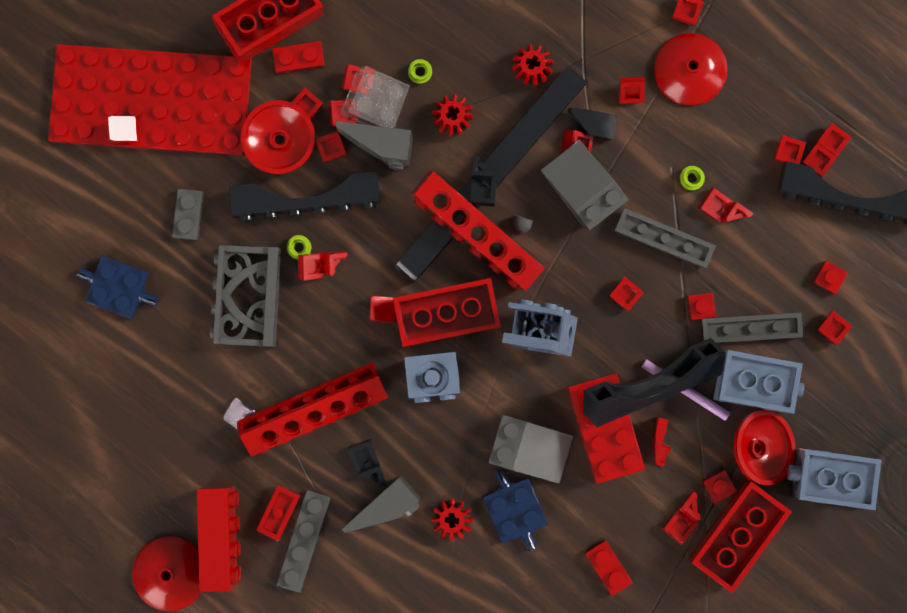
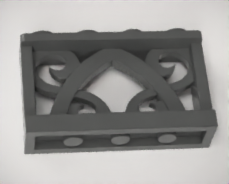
[210,245,281,347]

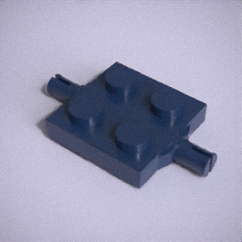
[77,255,159,319]
[483,469,548,552]

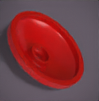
[654,33,727,106]
[241,100,315,174]
[734,410,796,485]
[132,536,202,611]

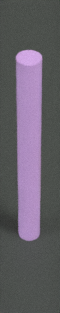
[641,359,730,420]

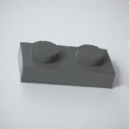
[172,189,204,241]

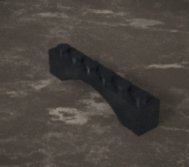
[776,161,907,226]
[229,171,381,222]
[583,338,726,428]

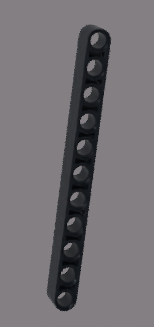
[394,66,587,283]

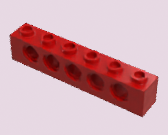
[410,171,545,291]
[236,362,388,457]

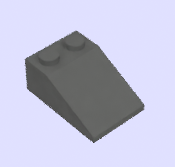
[336,121,413,170]
[540,140,629,230]
[488,415,573,483]
[342,476,420,533]

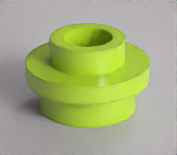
[408,59,432,84]
[680,166,705,191]
[287,235,312,260]

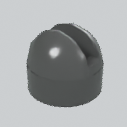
[512,215,533,234]

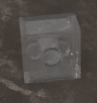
[341,66,410,128]

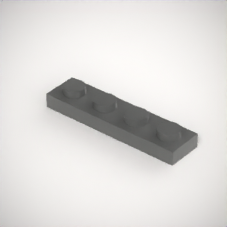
[614,208,716,269]
[701,313,803,343]
[276,490,331,593]

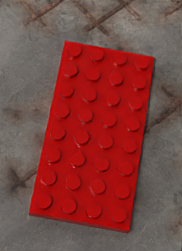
[48,44,252,156]

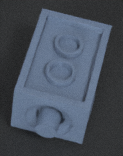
[502,299,578,357]
[713,350,805,414]
[404,352,460,403]
[787,448,882,510]

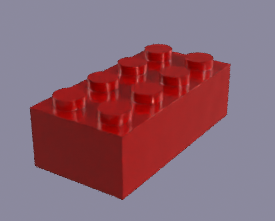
[212,0,323,65]
[393,278,501,348]
[567,373,645,484]
[688,480,792,593]
[197,486,242,592]

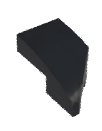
[568,107,617,140]
[470,155,496,207]
[348,439,387,487]

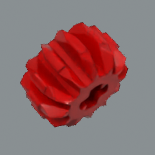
[512,44,553,86]
[432,94,474,136]
[431,498,473,541]

